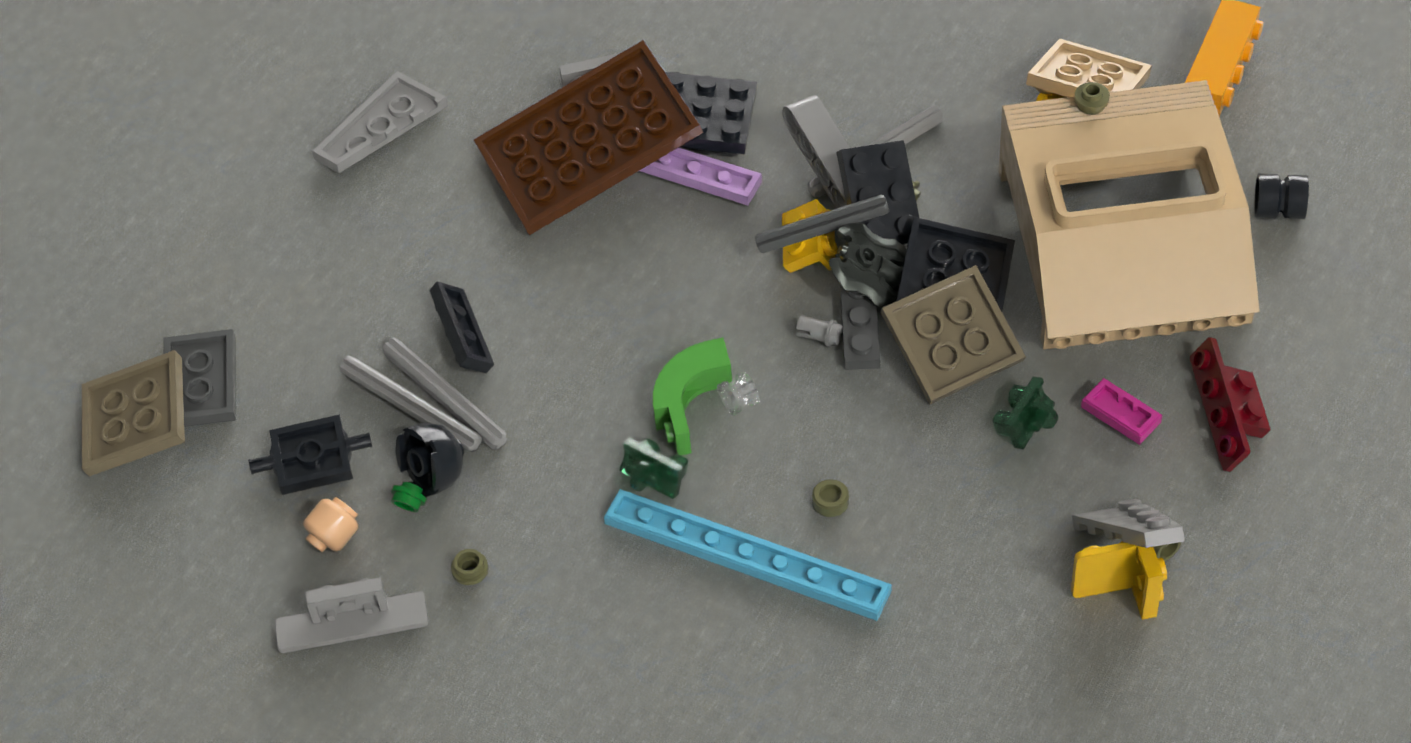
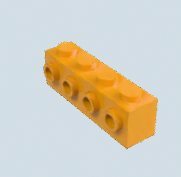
[1185,0,1264,117]

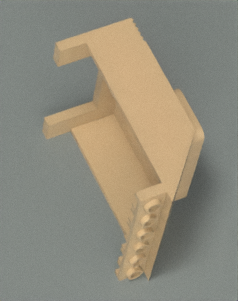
[999,80,1260,350]

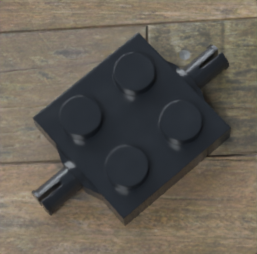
[248,414,373,495]

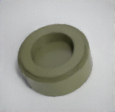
[812,479,849,517]

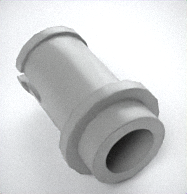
[796,315,843,347]

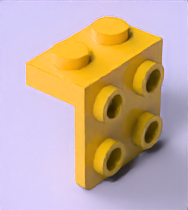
[1071,541,1167,620]

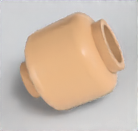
[303,497,358,553]

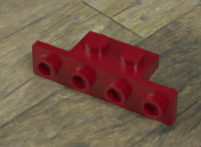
[1190,337,1271,472]

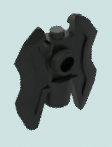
[829,223,907,308]

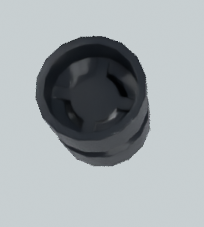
[1254,173,1309,219]

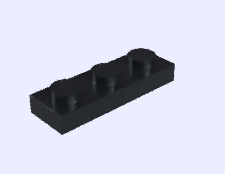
[429,281,495,373]

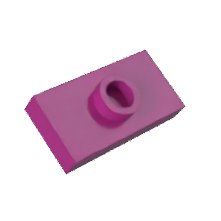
[1081,378,1162,445]

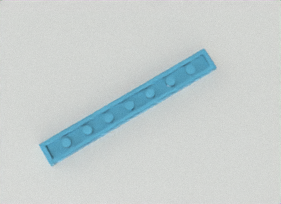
[604,489,892,621]

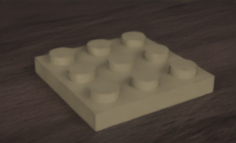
[881,265,1026,405]
[82,350,185,476]

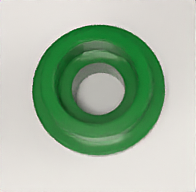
[391,482,427,513]

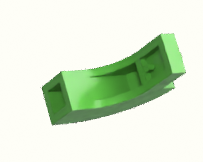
[653,337,732,456]

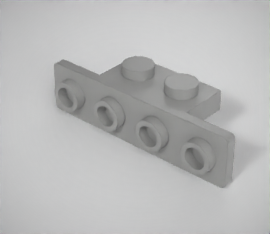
[275,577,429,653]

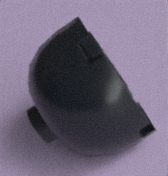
[395,422,464,498]

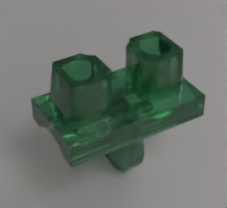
[993,376,1059,449]
[619,438,688,499]

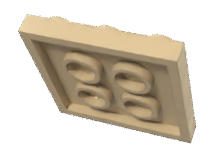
[1026,38,1152,97]

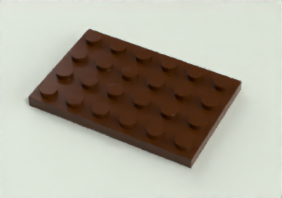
[474,40,704,235]

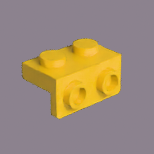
[782,199,838,273]

